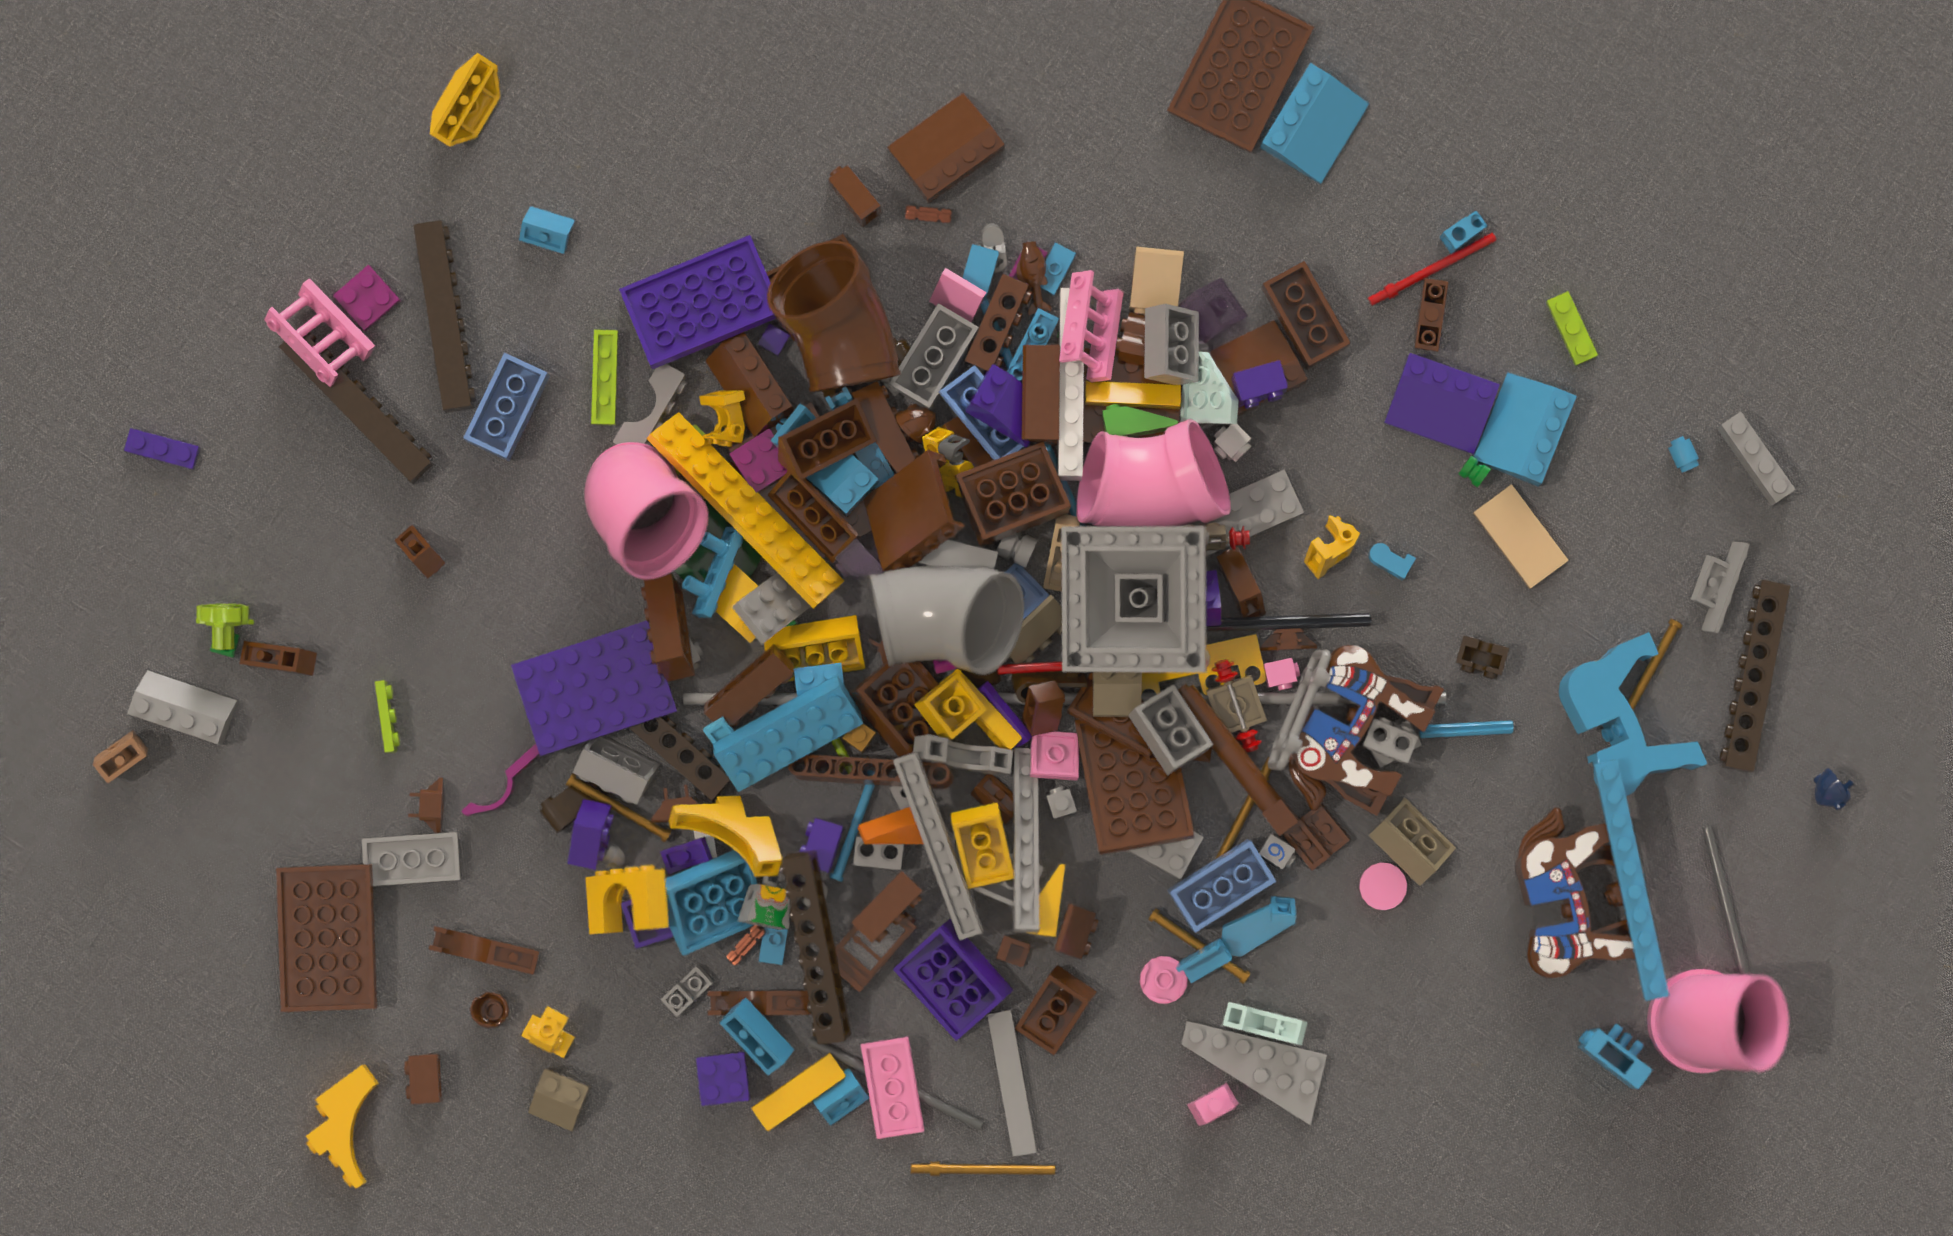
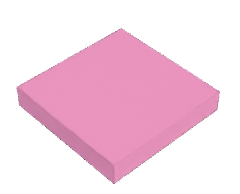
[929,268,986,323]
[1030,731,1079,781]

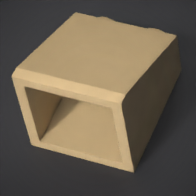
[1129,247,1184,315]

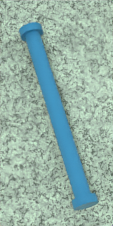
[829,770,875,882]

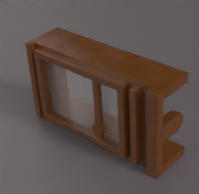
[835,911,917,992]

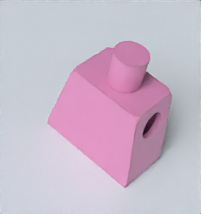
[1187,1083,1239,1126]

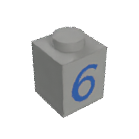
[1258,834,1296,870]

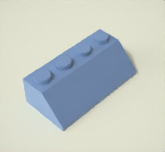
[939,365,1032,460]

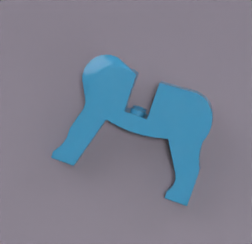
[1559,632,1707,796]

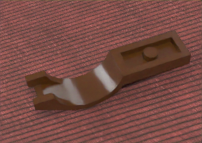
[428,926,540,975]
[707,991,812,1015]

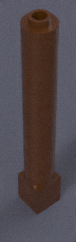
[1178,684,1299,836]

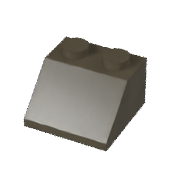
[1093,672,1142,717]
[528,1068,591,1131]

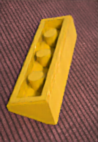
[1085,381,1181,409]
[940,669,1022,750]
[751,1053,846,1131]

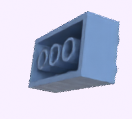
[463,352,550,461]
[1167,839,1276,933]

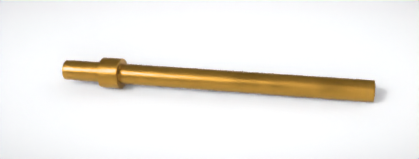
[1214,757,1271,860]
[911,1162,1055,1176]

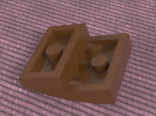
[1282,803,1351,871]

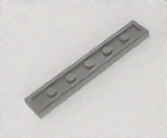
[987,1010,1037,1157]

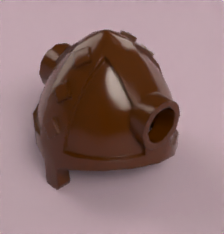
[896,404,936,444]

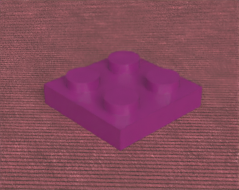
[333,264,401,332]
[729,429,787,493]

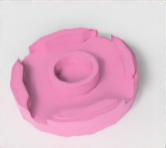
[1359,863,1407,910]
[1140,956,1188,1004]

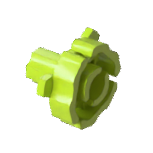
[196,603,254,650]

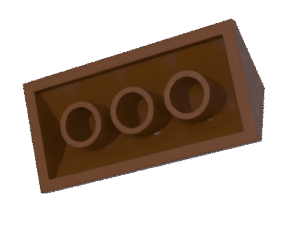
[1022,345,1060,446]
[778,398,877,481]
[768,471,860,563]

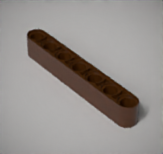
[788,755,954,789]

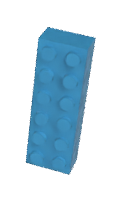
[713,675,863,792]

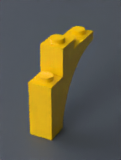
[669,796,782,877]
[306,1064,379,1189]

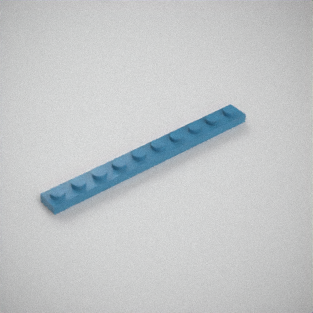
[1593,759,1669,1001]

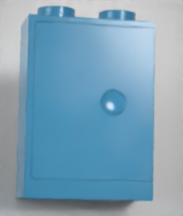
[1578,1024,1653,1089]

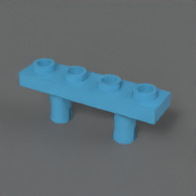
[1007,308,1059,383]
[682,527,743,618]

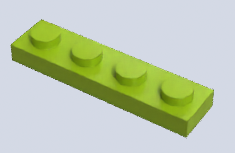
[591,330,618,425]

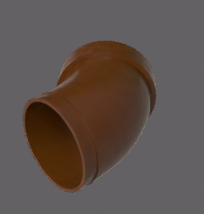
[767,241,901,393]

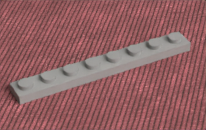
[1013,748,1039,933]
[893,751,983,940]

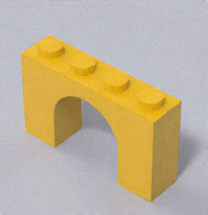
[585,865,668,934]

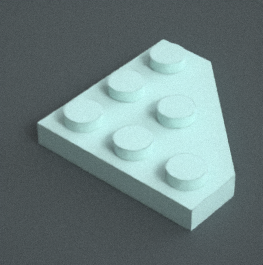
[1180,352,1238,424]

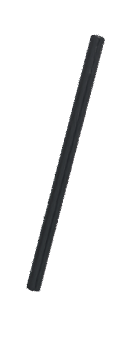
[1206,613,1371,632]

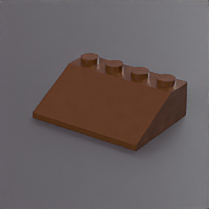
[887,93,1005,204]
[1208,320,1308,425]
[955,442,1071,547]
[849,661,939,757]

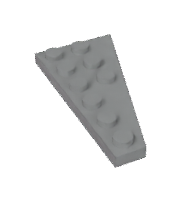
[1181,1021,1327,1125]

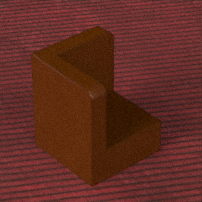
[996,936,1031,967]

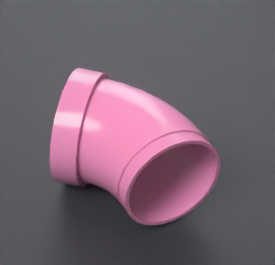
[1076,419,1231,527]
[584,442,708,579]
[1647,969,1789,1073]

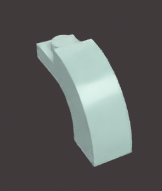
[1223,1002,1307,1045]

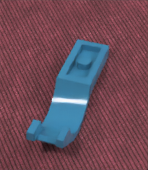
[825,386,894,489]

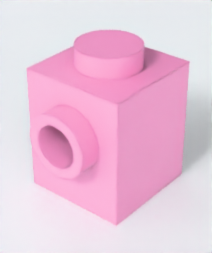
[1263,658,1300,691]

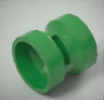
[1458,455,1491,488]

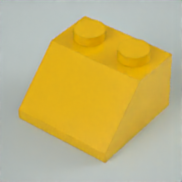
[914,672,987,740]

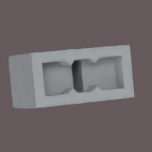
[1361,717,1418,765]
[853,837,904,871]

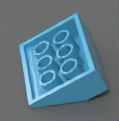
[1260,63,1369,184]
[1474,373,1577,487]
[665,850,757,955]

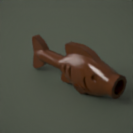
[1016,241,1052,315]

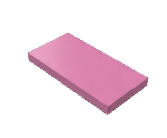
[861,1036,925,1139]

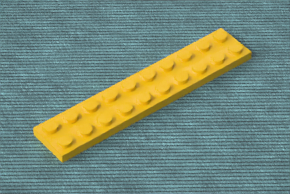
[647,412,844,609]

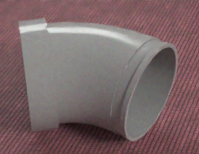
[870,566,1024,674]

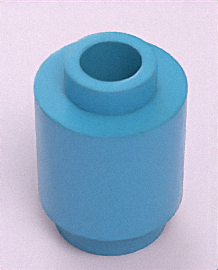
[1668,436,1699,473]

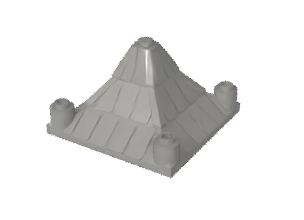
[1062,526,1210,672]

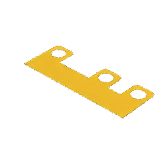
[1141,634,1266,700]

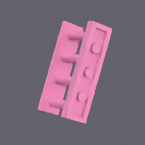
[1059,270,1124,382]
[265,278,375,387]

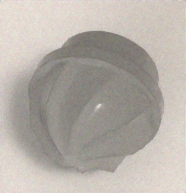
[603,845,625,869]

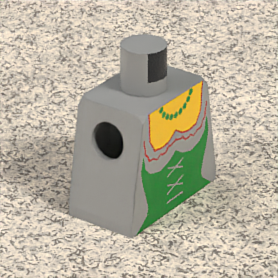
[738,874,789,930]

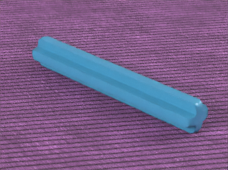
[1419,720,1514,738]

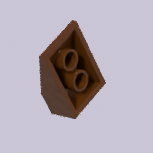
[1054,904,1099,959]
[1015,965,1097,1055]

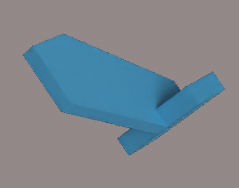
[1221,896,1296,957]

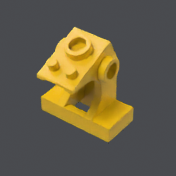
[699,390,745,447]
[1304,515,1360,579]
[521,1006,575,1058]

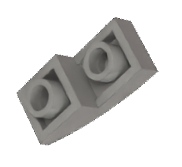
[661,965,714,1017]

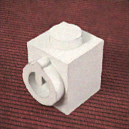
[1213,424,1251,462]

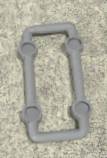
[1268,650,1331,770]

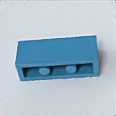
[720,997,794,1075]

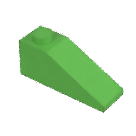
[1102,404,1178,437]

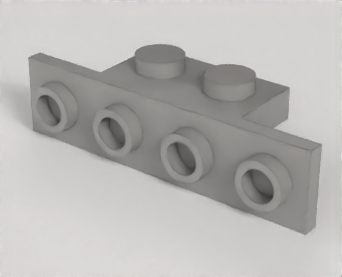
[1691,541,1750,634]

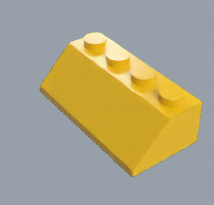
[764,615,865,682]

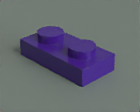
[660,836,713,874]

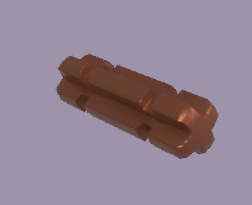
[905,205,952,223]
[727,925,766,966]

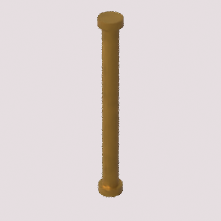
[1628,619,1683,711]
[566,773,672,843]
[1148,908,1251,984]

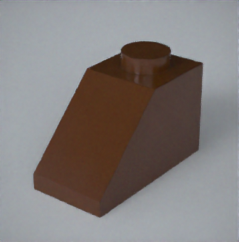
[394,525,445,579]

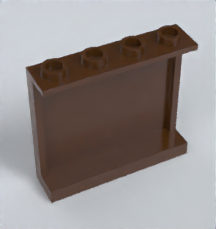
[864,450,964,571]

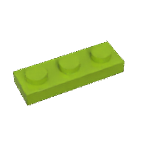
[1546,291,1598,366]
[375,680,400,754]

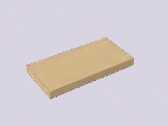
[1473,484,1569,589]

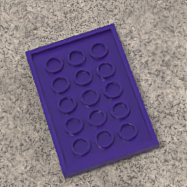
[619,235,776,370]
[511,621,678,756]

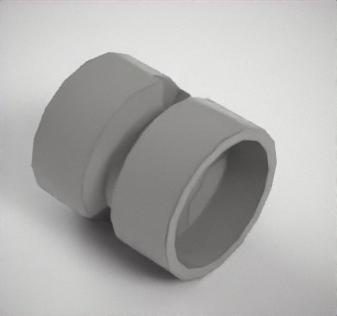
[996,532,1038,568]

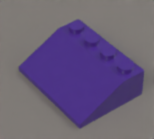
[1384,353,1500,454]
[893,918,1013,1041]

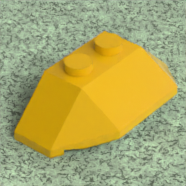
[430,53,500,147]

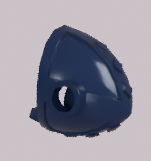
[1814,768,1854,810]

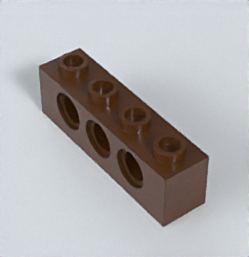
[965,274,1033,371]

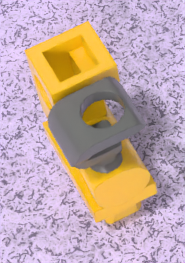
[922,427,974,497]

